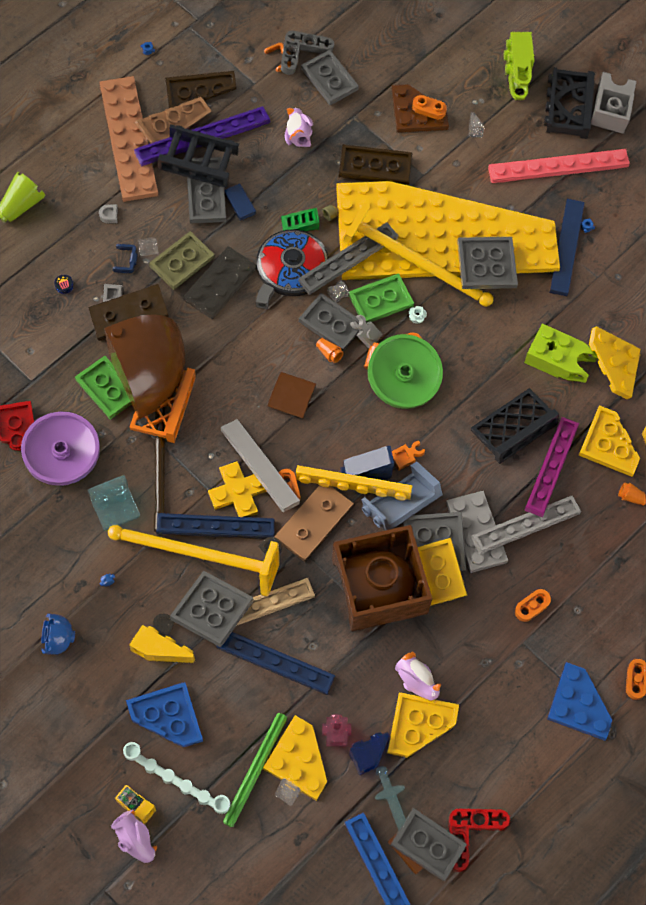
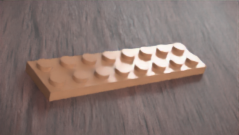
[99,76,158,202]

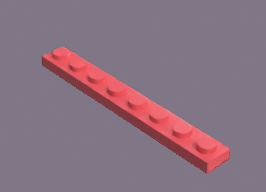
[488,149,630,183]

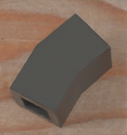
[256,283,274,309]

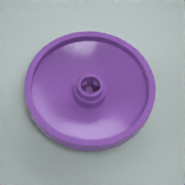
[21,412,100,486]

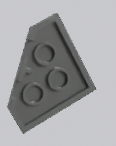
[403,512,466,571]

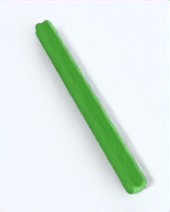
[223,713,287,827]

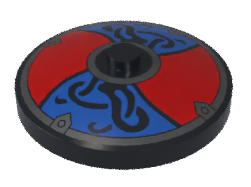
[257,230,329,296]

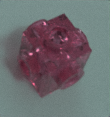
[322,714,351,746]

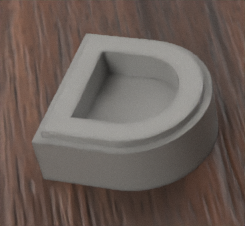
[99,205,118,223]

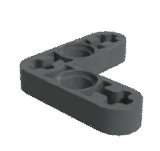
[281,31,334,75]

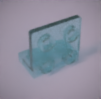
[88,475,140,531]

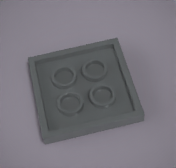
[457,237,518,289]
[170,571,254,647]

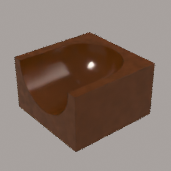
[332,525,432,632]

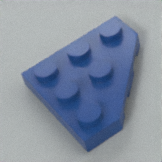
[547,662,612,741]
[126,682,203,748]

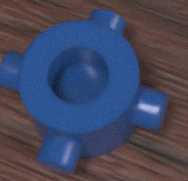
[141,42,155,55]
[581,218,595,233]
[100,574,115,587]

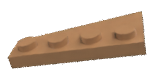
[135,97,211,144]

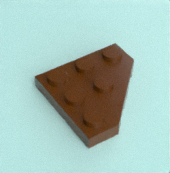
[391,85,449,133]

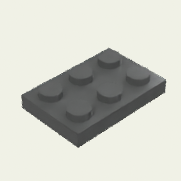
[301,50,359,105]
[299,293,360,352]
[390,808,467,881]

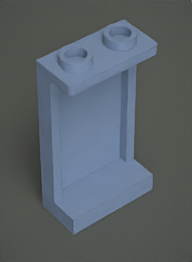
[361,461,443,530]

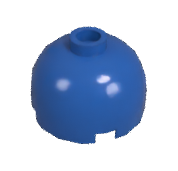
[41,613,75,655]

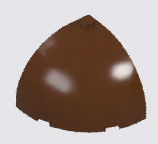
[104,315,185,419]

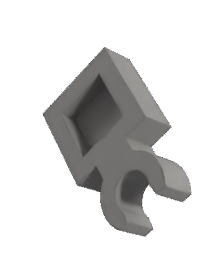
[350,315,383,348]

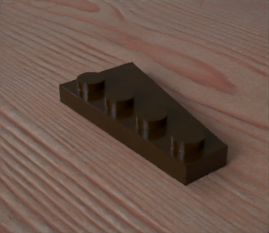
[165,71,236,108]

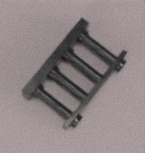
[158,124,239,188]

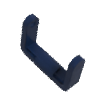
[113,244,138,273]

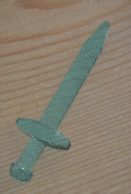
[375,766,406,830]

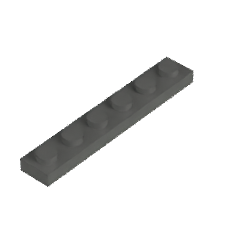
[299,222,398,295]

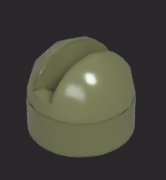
[322,205,338,221]

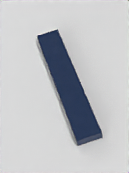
[549,199,585,296]
[156,513,275,539]
[216,632,335,695]

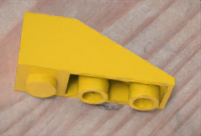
[129,625,195,663]

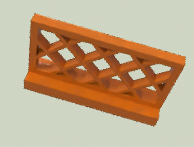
[130,368,196,443]

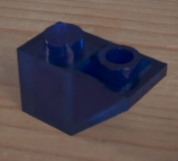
[349,732,389,776]

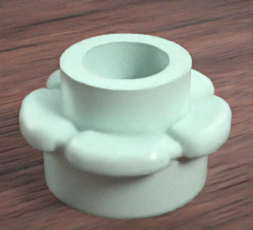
[409,306,427,324]

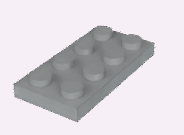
[446,491,508,573]

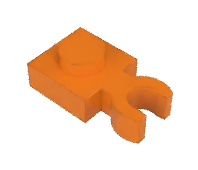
[392,441,425,471]

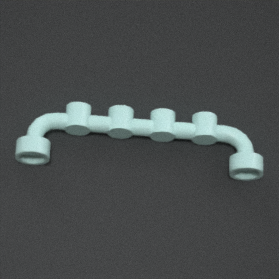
[123,742,230,814]

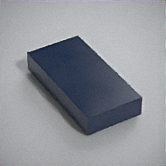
[224,184,256,221]

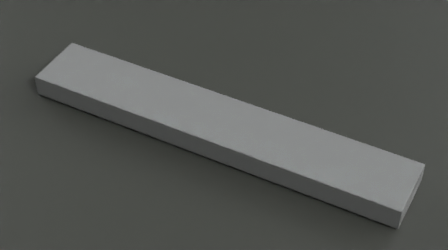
[221,419,300,513]
[471,496,581,554]

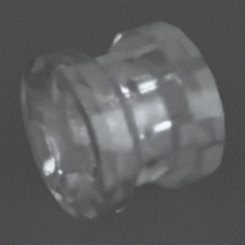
[327,280,350,303]

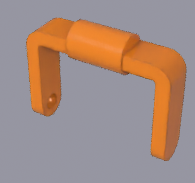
[264,43,291,72]

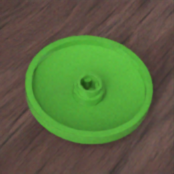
[368,334,443,409]

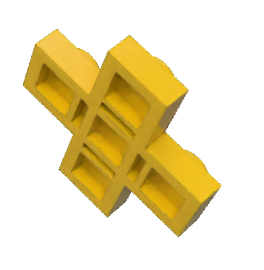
[208,461,267,517]

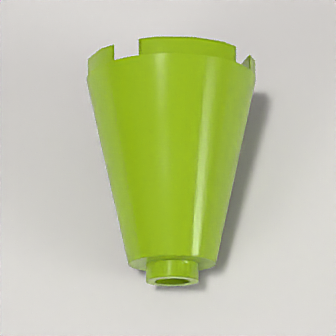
[0,172,46,223]

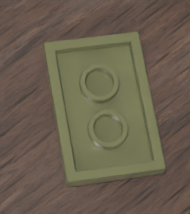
[149,231,215,290]

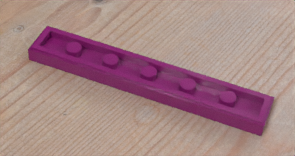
[525,417,579,518]

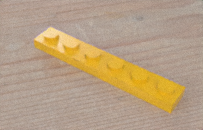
[296,465,412,501]

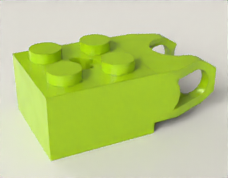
[504,32,534,100]
[524,323,598,383]

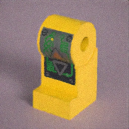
[115,785,156,825]

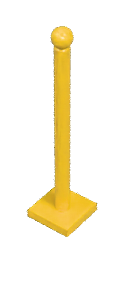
[343,203,493,307]
[108,525,280,597]

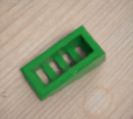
[281,208,319,231]

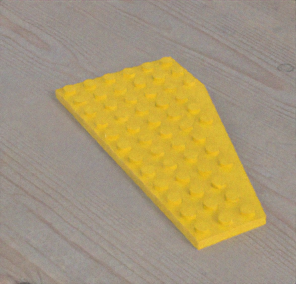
[336,181,560,280]

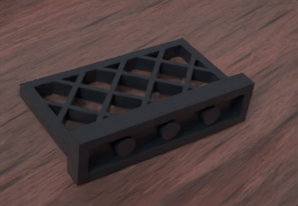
[471,388,559,464]

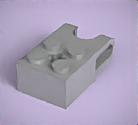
[591,72,636,133]

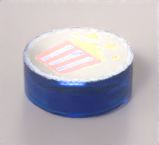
[54,275,74,294]

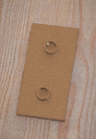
[275,485,354,562]

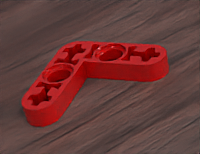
[448,809,510,872]

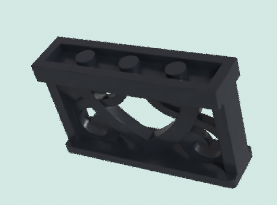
[544,67,595,139]

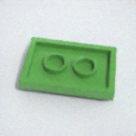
[349,273,414,323]
[75,356,132,419]

